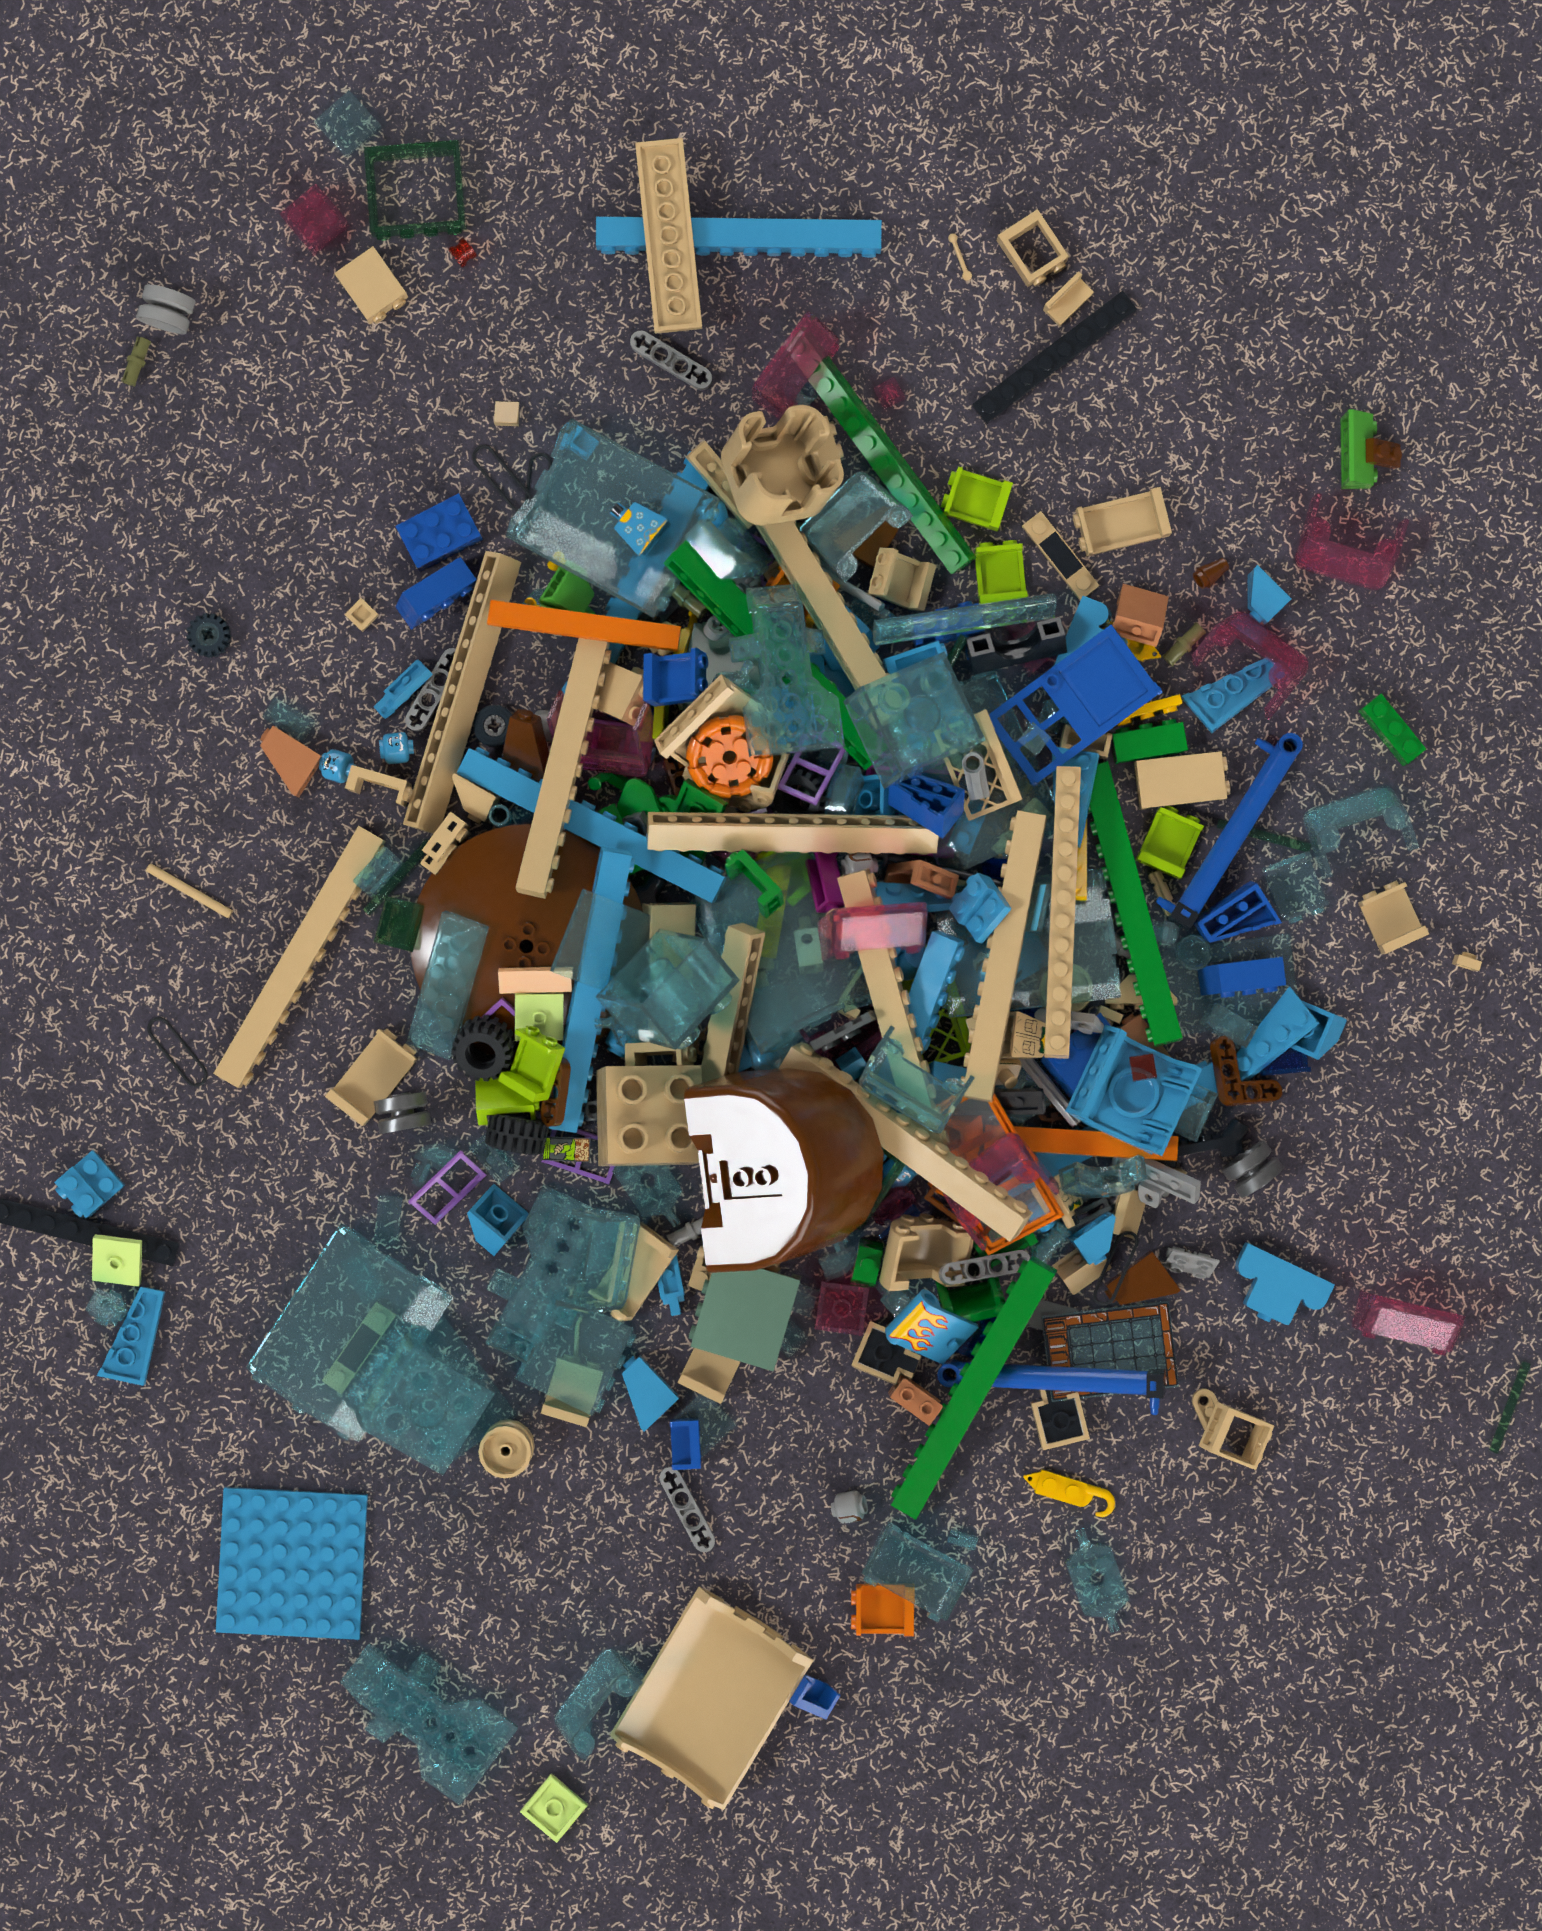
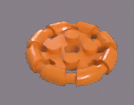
[686,715,773,799]

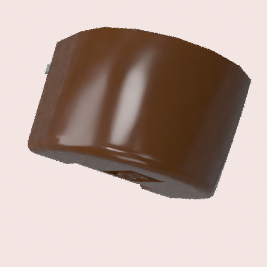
[684,1068,884,1273]

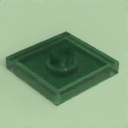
[374,896,424,952]

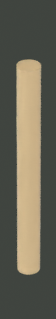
[146,863,233,919]

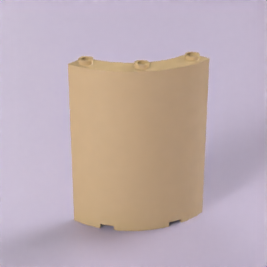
[610,1587,813,1810]

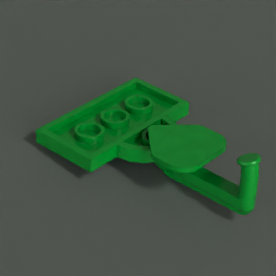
[588,768,728,865]

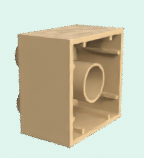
[596,1065,702,1166]

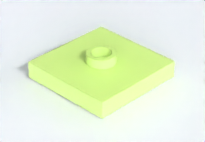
[515,992,564,1041]
[92,1234,142,1287]
[520,1773,588,1843]

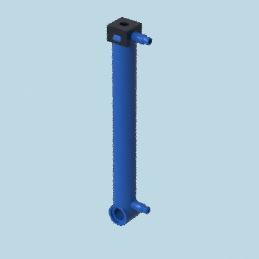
[1156,733,1303,932]
[937,1359,1166,1415]

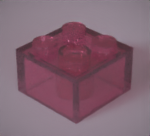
[280,184,350,256]
[814,1280,869,1336]

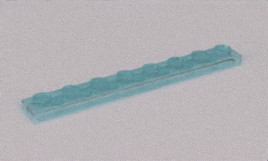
[872,593,1057,645]

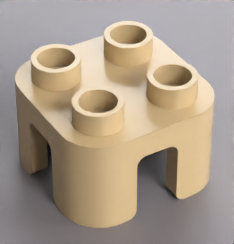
[721,405,844,525]

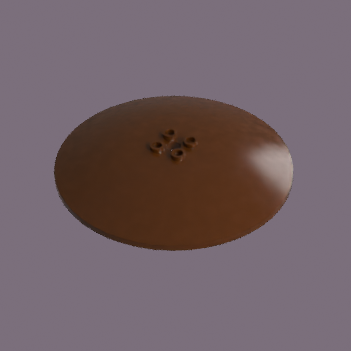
[410,824,649,1060]

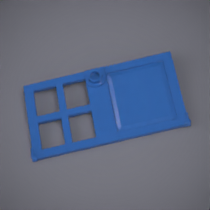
[989,624,1163,787]

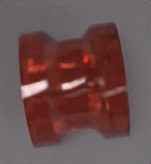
[448,237,477,268]

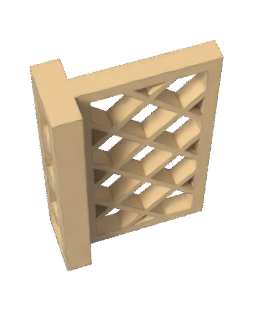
[933,710,1023,821]

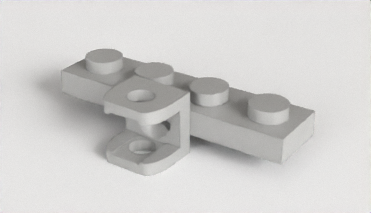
[1112,1157,1201,1208]

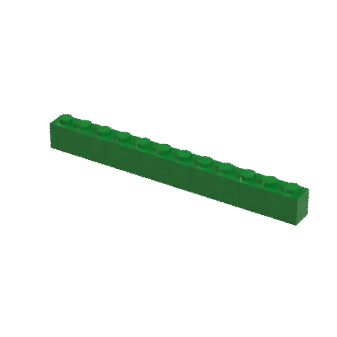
[782,329,977,574]
[663,538,892,770]
[1088,761,1183,1047]
[891,1256,1057,1520]

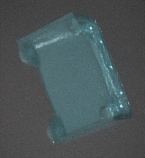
[799,471,913,582]
[861,1522,974,1623]
[554,1648,645,1761]

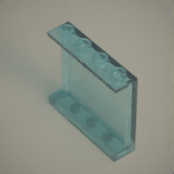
[514,1291,637,1416]

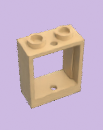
[996,209,1069,287]
[1199,1402,1274,1470]

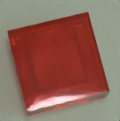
[1129,1053,1157,1082]

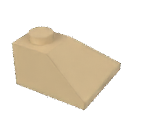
[452,773,502,824]

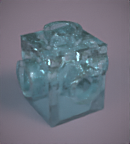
[86,1288,127,1327]

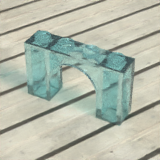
[684,518,773,580]

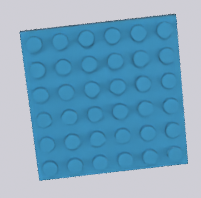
[216,1487,368,1640]

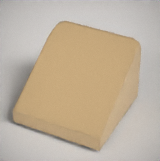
[494,401,520,426]

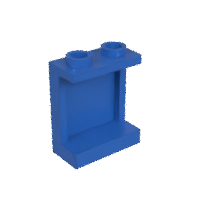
[643,648,708,707]

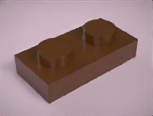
[1366,438,1402,469]

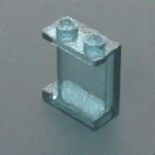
[1262,851,1329,924]

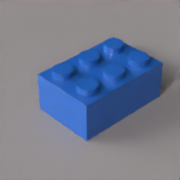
[395,493,483,572]

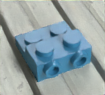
[949,873,1012,944]
[54,1150,125,1218]

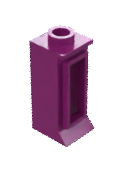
[805,852,845,913]

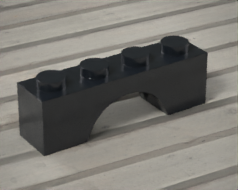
[966,617,1067,675]

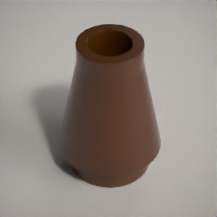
[1193,557,1229,589]

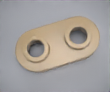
[1192,1388,1218,1430]

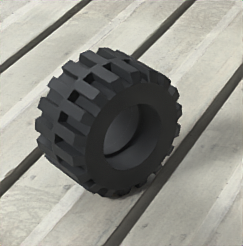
[771,767,836,815]
[451,1015,516,1081]
[485,1113,548,1155]

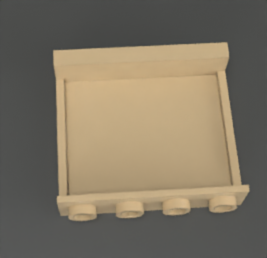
[654,674,786,786]

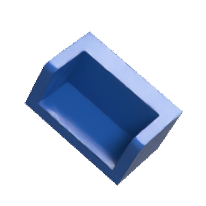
[670,1418,701,1470]
[789,1674,840,1719]

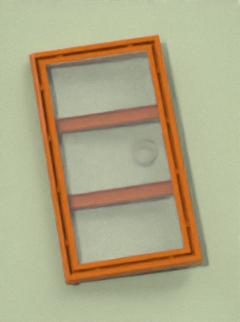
[936,1091,1064,1256]

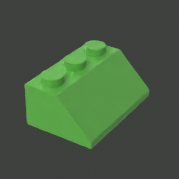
[1341,409,1378,489]

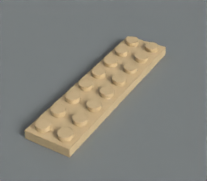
[635,138,702,334]

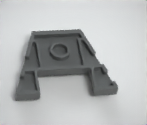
[810,1010,877,1052]

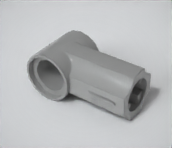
[962,751,990,800]

